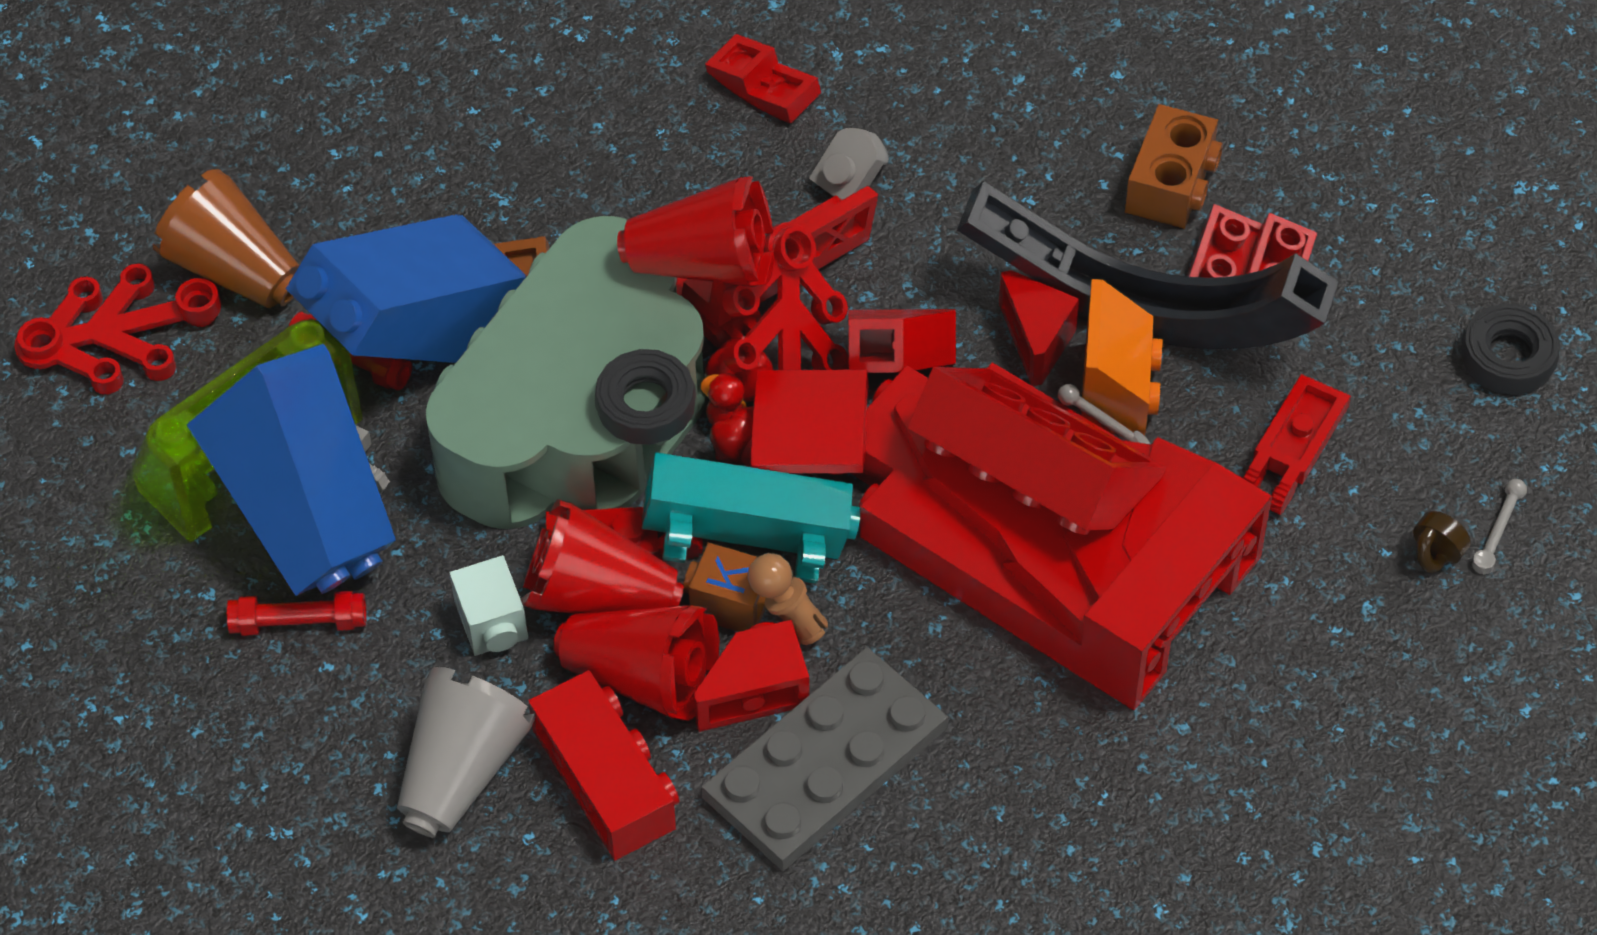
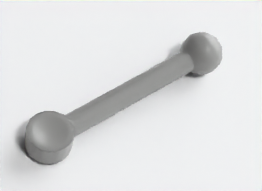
[1058,384,1150,444]
[1472,479,1527,575]

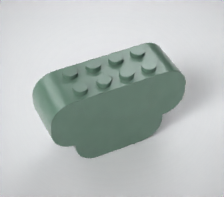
[426,216,707,529]

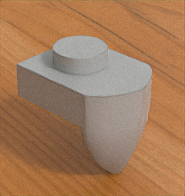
[809,128,889,200]

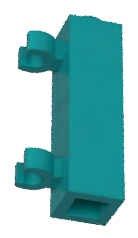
[642,452,860,584]

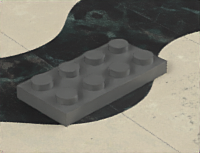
[701,647,948,871]

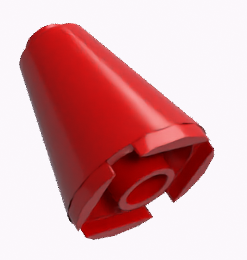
[617,176,774,287]
[521,499,684,614]
[554,605,720,721]

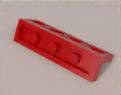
[681,185,879,328]

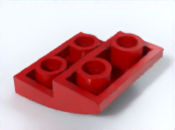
[1187,204,1317,278]
[751,370,868,475]

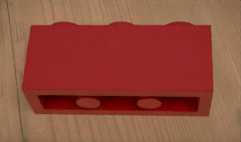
[528,670,680,861]

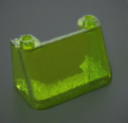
[132,319,363,543]

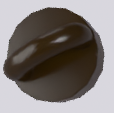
[1413,511,1471,573]

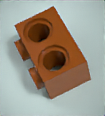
[1125,104,1223,229]

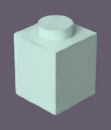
[449,555,528,656]

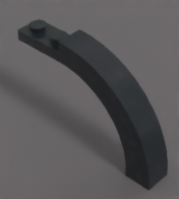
[957,181,1339,349]

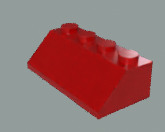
[907,367,1167,535]

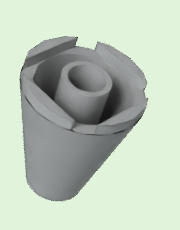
[397,667,536,838]

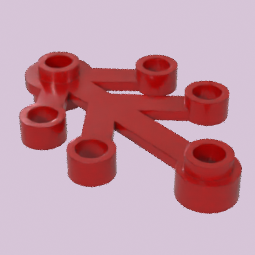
[722,222,849,372]
[14,263,221,394]

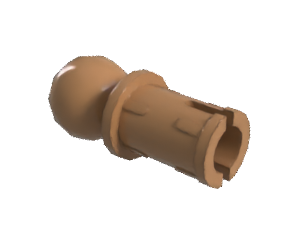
[747,553,828,645]

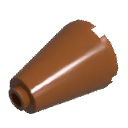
[153,168,300,308]

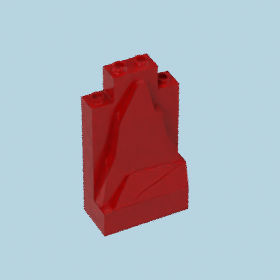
[850,362,1272,711]

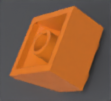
[1081,279,1163,436]

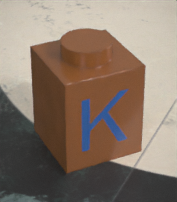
[683,542,766,632]

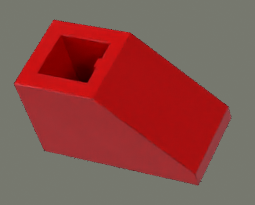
[848,309,956,373]

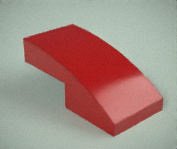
[705,34,821,124]

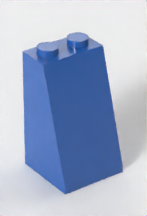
[286,214,527,363]
[186,344,396,596]

